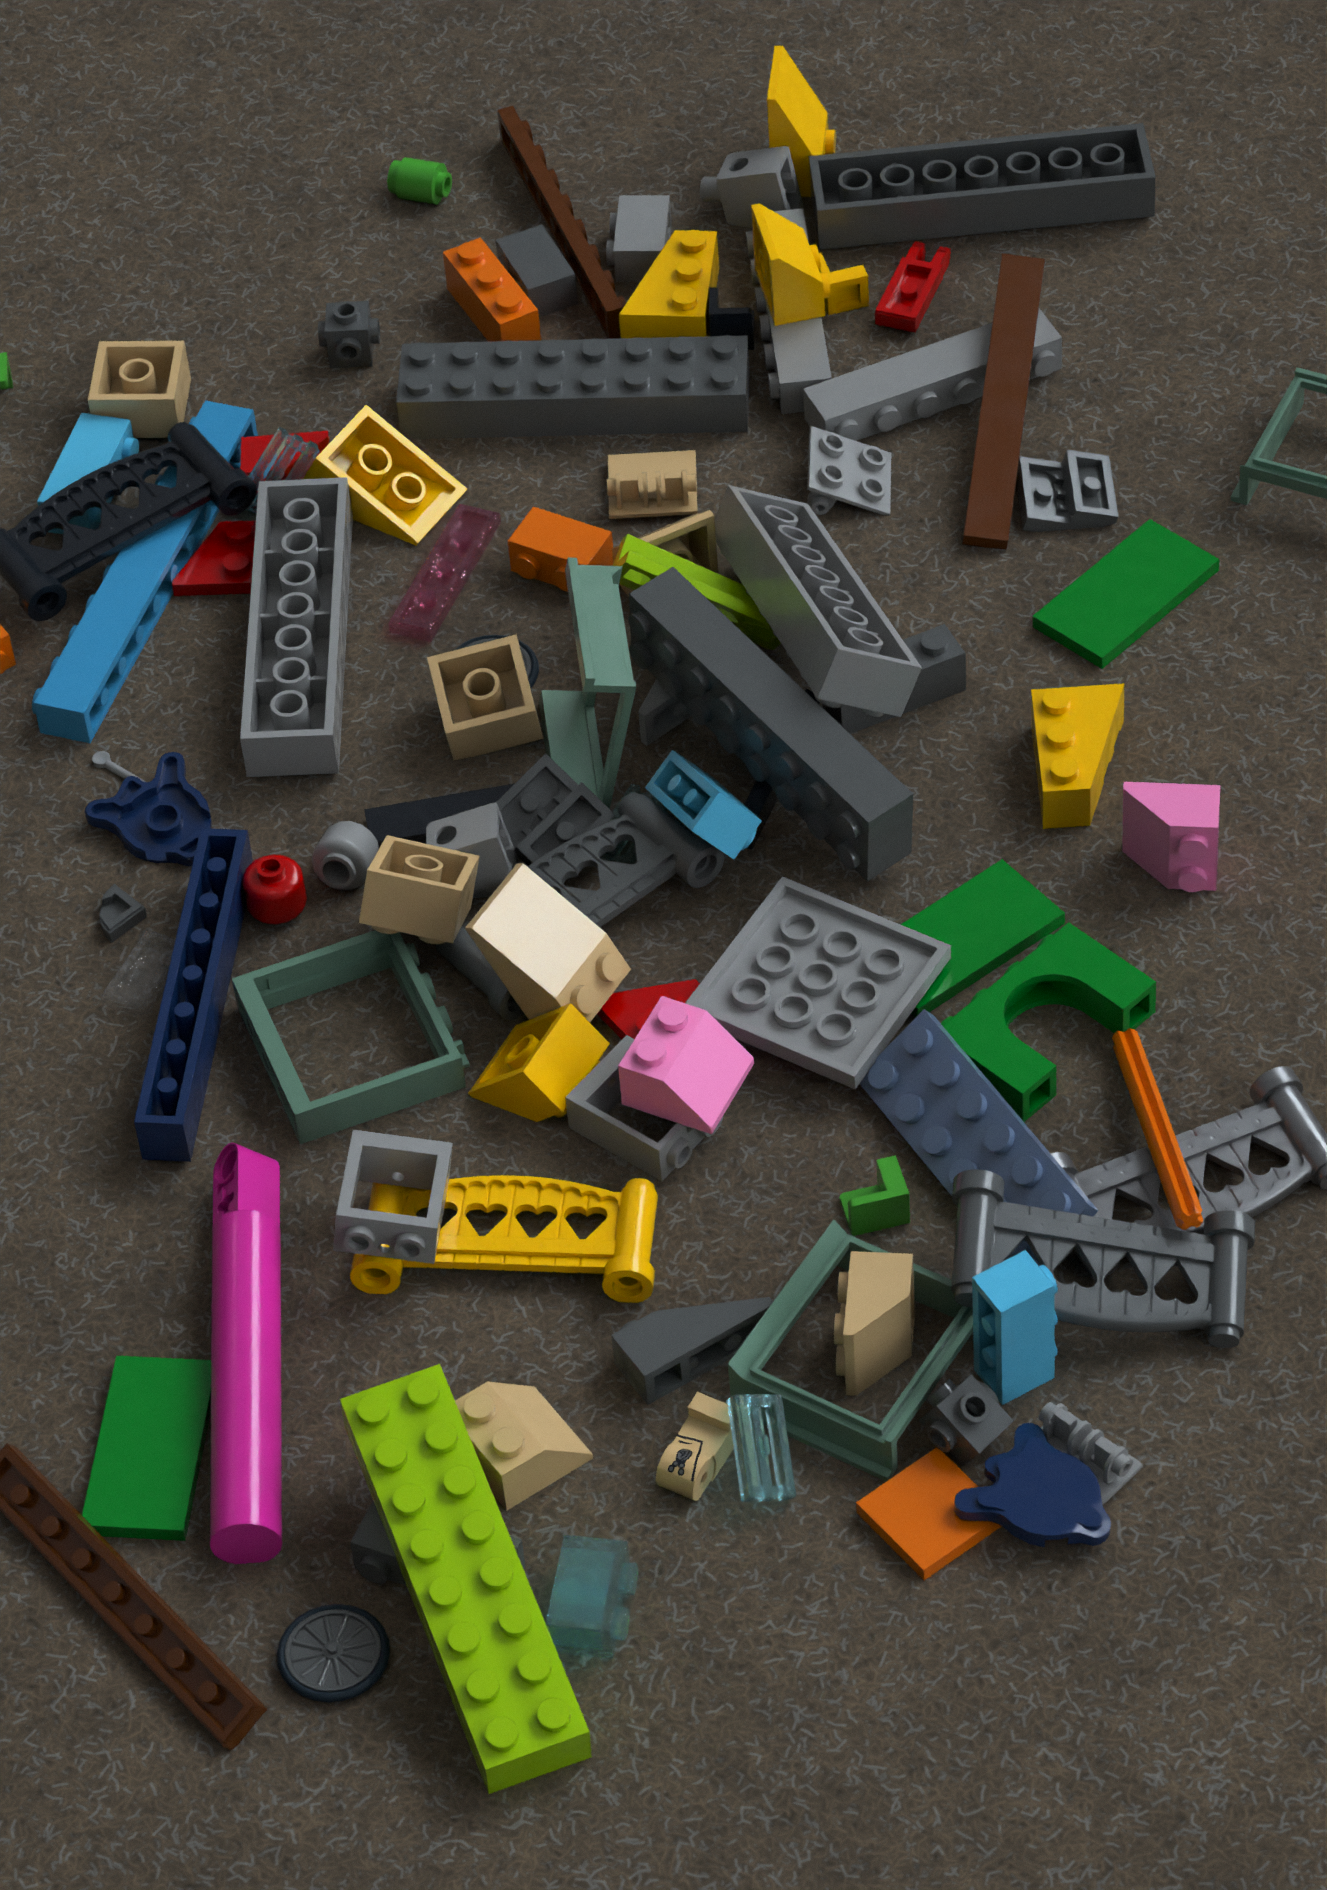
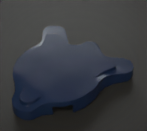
[84,752,212,866]
[954,1423,1111,1547]

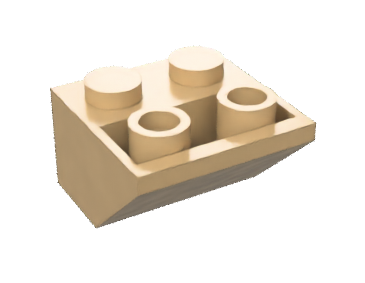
[834,1251,915,1396]

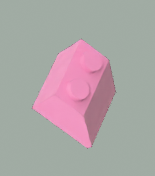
[1122,782,1220,892]
[618,996,754,1134]

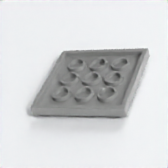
[685,876,951,1089]

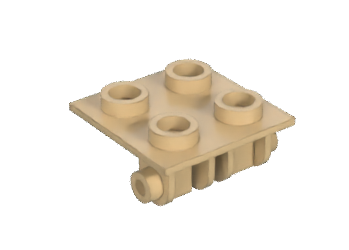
[607,450,698,519]

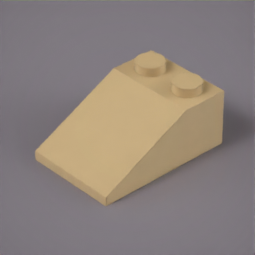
[465,863,631,1022]

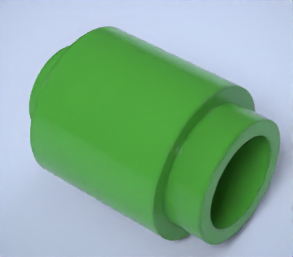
[387,157,452,205]

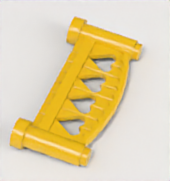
[350,1175,658,1303]

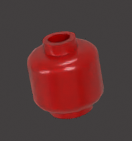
[242,854,307,925]

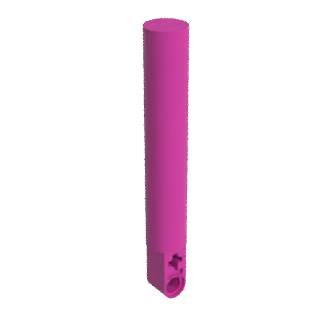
[210,1142,282,1564]

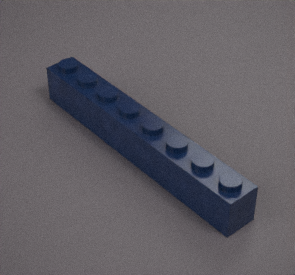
[134,828,253,1162]

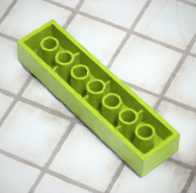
[340,1364,592,1794]

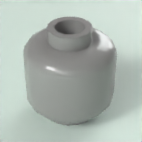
[311,821,379,891]

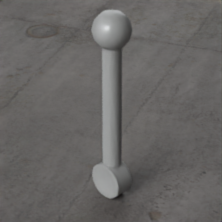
[92,751,146,782]

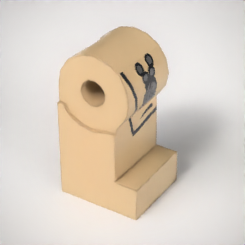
[656,1392,741,1501]

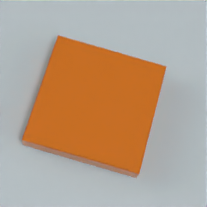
[856,1447,1002,1580]

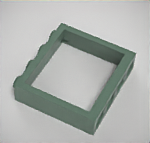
[232,930,470,1144]

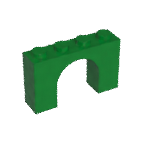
[941,922,1156,1122]

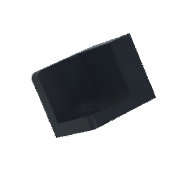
[709,287,755,350]

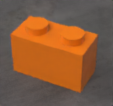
[508,506,613,592]

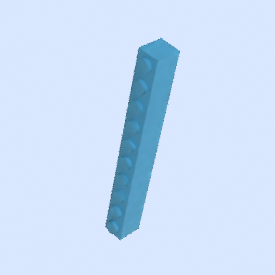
[32,401,258,743]

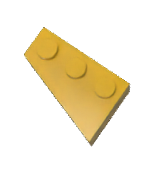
[619,230,719,338]
[1031,683,1124,829]

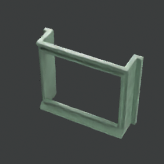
[1231,367,1327,505]
[539,557,636,809]
[725,1219,973,1481]

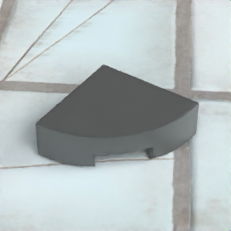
[99,884,147,943]

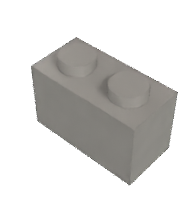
[606,195,672,281]

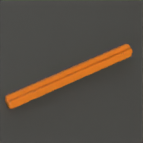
[1112,1028,1203,1230]

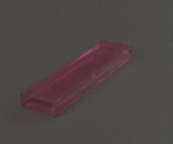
[389,504,501,642]

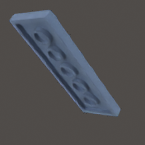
[860,1009,1098,1266]

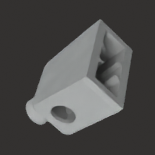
[700,146,804,228]
[426,802,519,898]

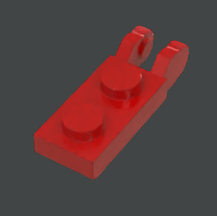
[875,241,951,333]

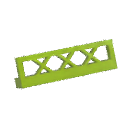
[613,534,781,650]

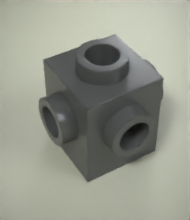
[318,301,380,368]
[919,1374,1014,1466]

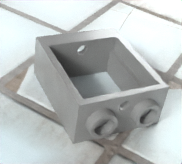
[565,1035,723,1181]
[333,1130,453,1264]

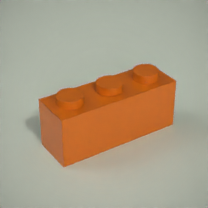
[443,237,541,342]

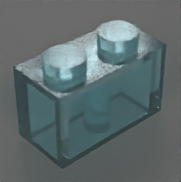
[546,1535,638,1659]

